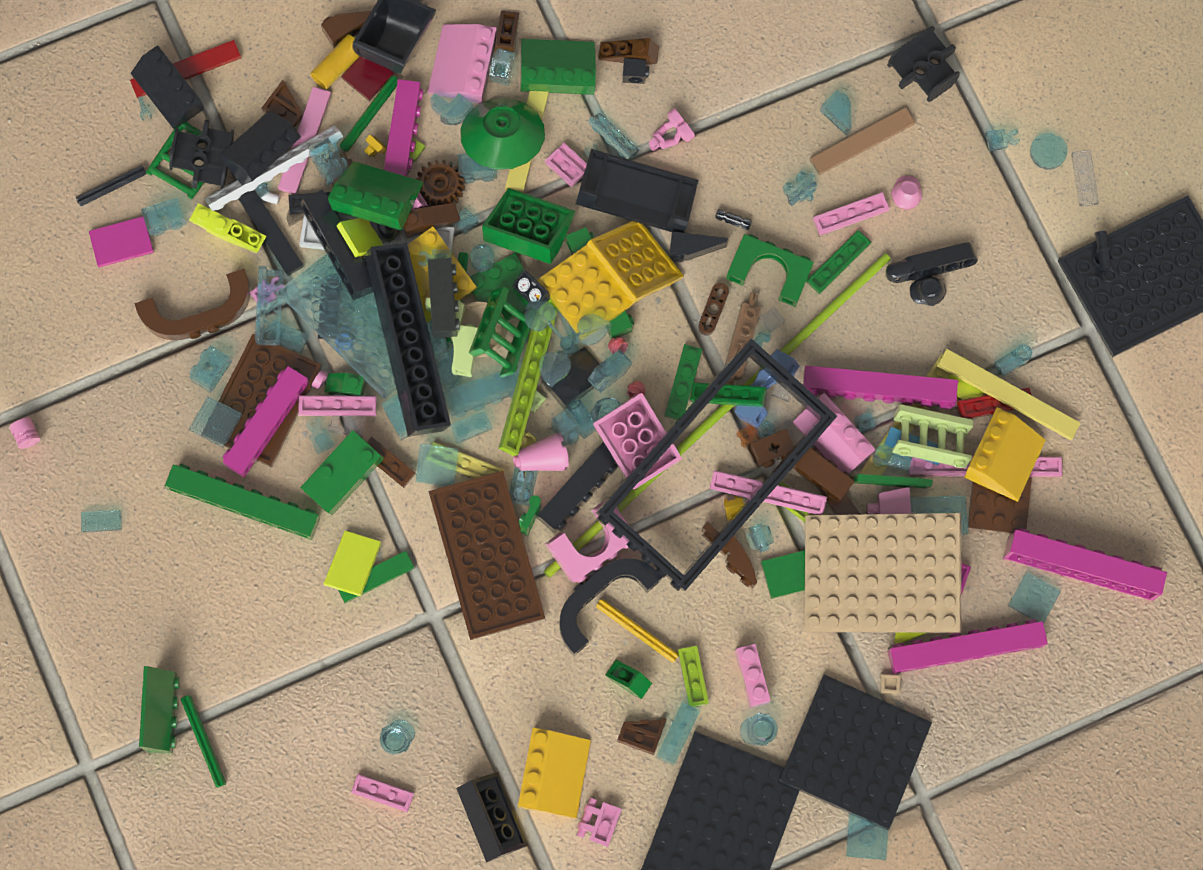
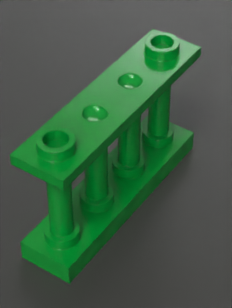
[469,286,536,378]

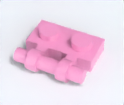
[576,798,622,847]

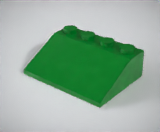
[520,39,596,95]
[328,161,423,230]
[482,188,575,264]
[139,666,180,753]

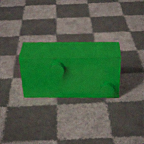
[300,430,384,516]

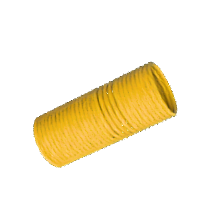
[310,35,359,89]

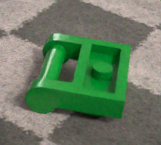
[519,495,541,537]

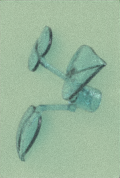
[525,300,612,387]

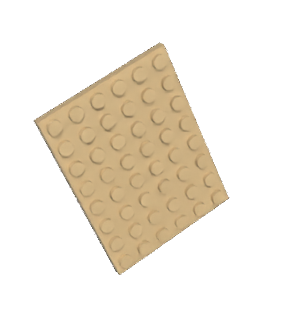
[805,513,961,633]

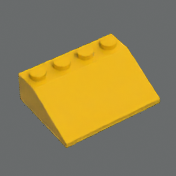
[964,407,1046,501]
[518,727,591,819]

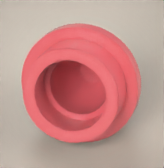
[608,337,628,356]
[627,381,646,398]

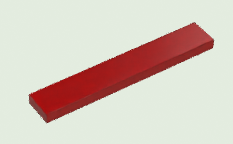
[130,40,241,98]

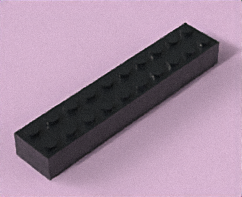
[364,243,451,437]

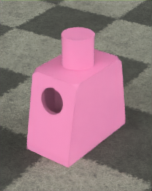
[866,488,911,514]

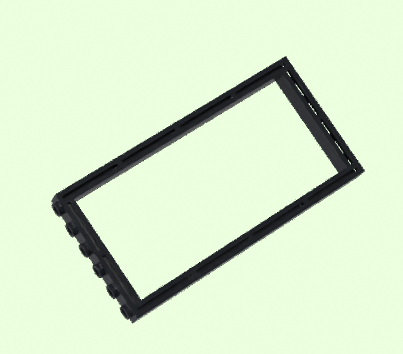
[596,338,837,591]

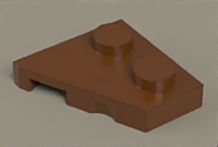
[261,80,303,128]

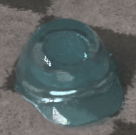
[590,397,621,423]
[740,712,778,746]
[379,719,415,755]

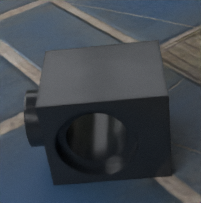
[622,58,649,84]

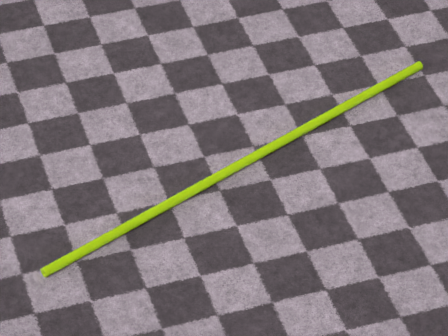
[544,253,891,578]

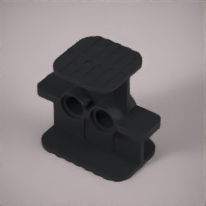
[887,26,960,102]
[169,120,234,189]

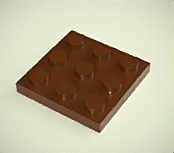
[967,477,1032,533]

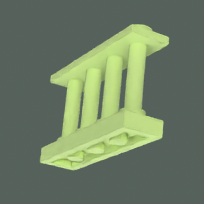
[892,404,973,468]

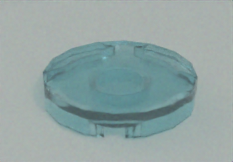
[1030,133,1068,170]

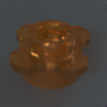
[736,426,759,448]

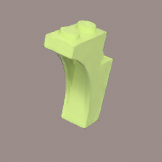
[425,298,478,377]

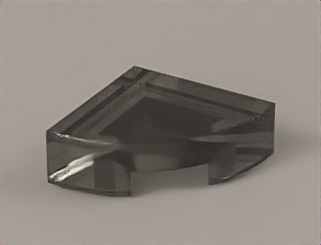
[287,202,304,227]

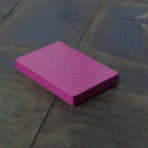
[89,216,154,268]

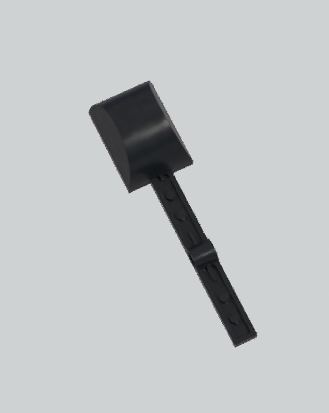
[352,0,436,74]

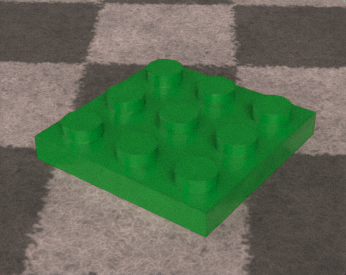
[470,253,533,321]

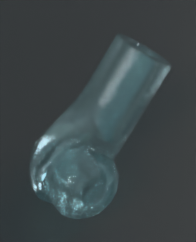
[754,331,770,347]

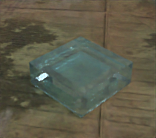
[454,208,479,235]

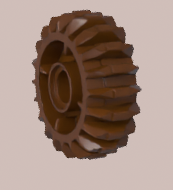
[416,159,465,207]

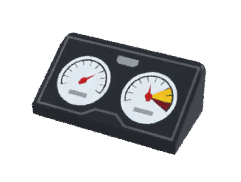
[512,269,550,310]

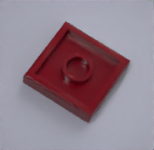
[341,57,394,102]

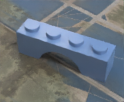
[734,349,800,428]

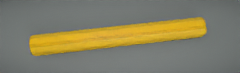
[596,599,679,662]

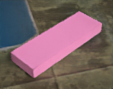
[351,774,414,812]

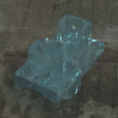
[782,171,817,206]

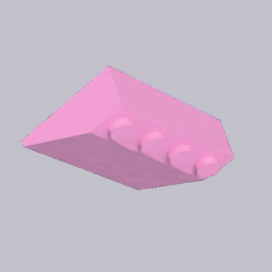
[428,24,497,104]
[593,393,682,490]

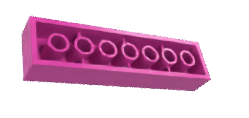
[1003,528,1167,601]

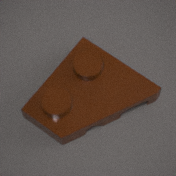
[617,718,667,755]

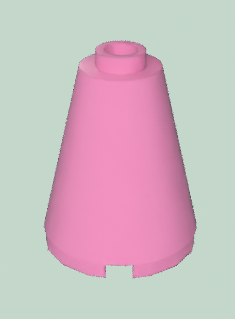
[513,432,569,471]

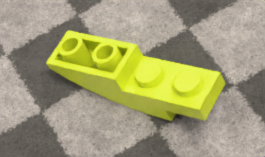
[189,203,266,253]

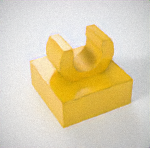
[364,135,387,157]
[723,495,744,521]

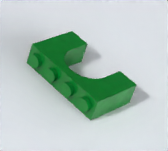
[726,234,814,307]

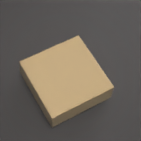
[880,674,901,695]

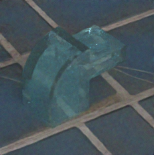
[430,93,474,125]

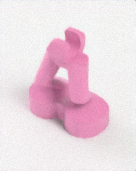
[649,108,695,151]

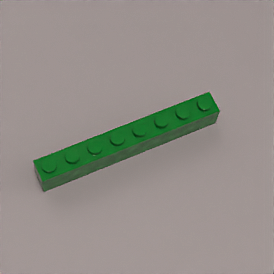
[164,464,320,540]

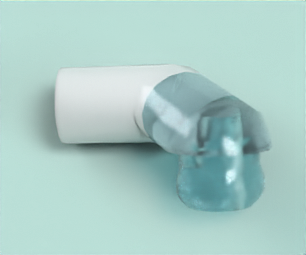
[256,182,280,204]

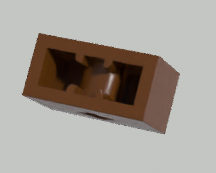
[750,429,794,468]

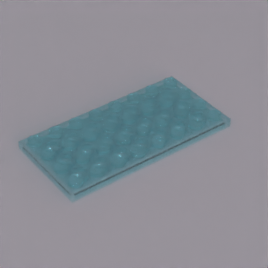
[278,254,439,399]

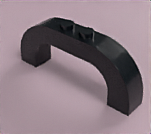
[559,559,662,656]

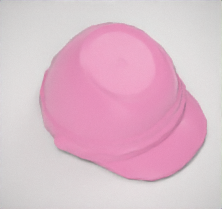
[891,176,922,210]

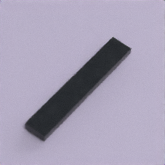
[229,179,304,276]

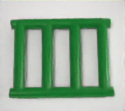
[146,121,204,200]

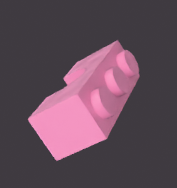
[735,644,771,708]

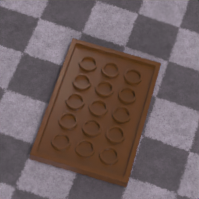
[201,334,322,468]

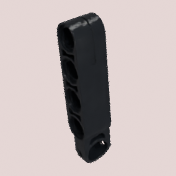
[885,242,978,283]

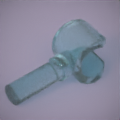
[138,97,152,121]

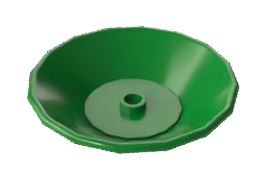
[460,98,545,170]

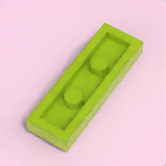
[678,646,709,708]

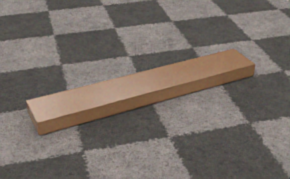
[810,107,915,175]

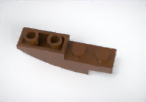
[701,522,757,588]

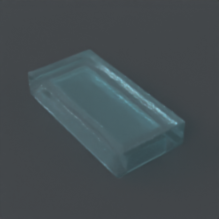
[81,510,122,533]

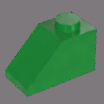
[324,373,366,396]
[605,660,653,699]

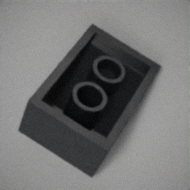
[541,347,609,411]

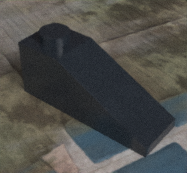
[669,232,728,262]

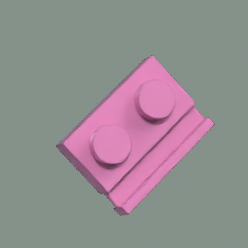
[545,142,587,188]

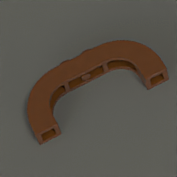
[134,269,250,341]

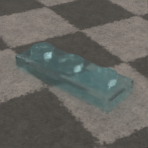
[588,113,639,159]

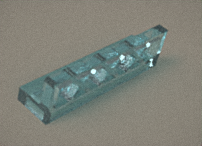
[255,266,284,345]

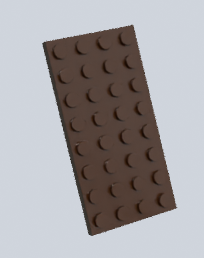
[428,471,546,641]

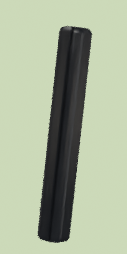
[76,165,146,206]

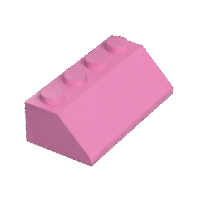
[793,393,876,474]

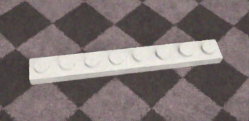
[205,125,343,211]

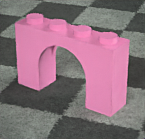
[544,499,628,583]

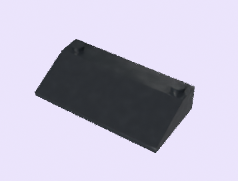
[575,149,699,233]

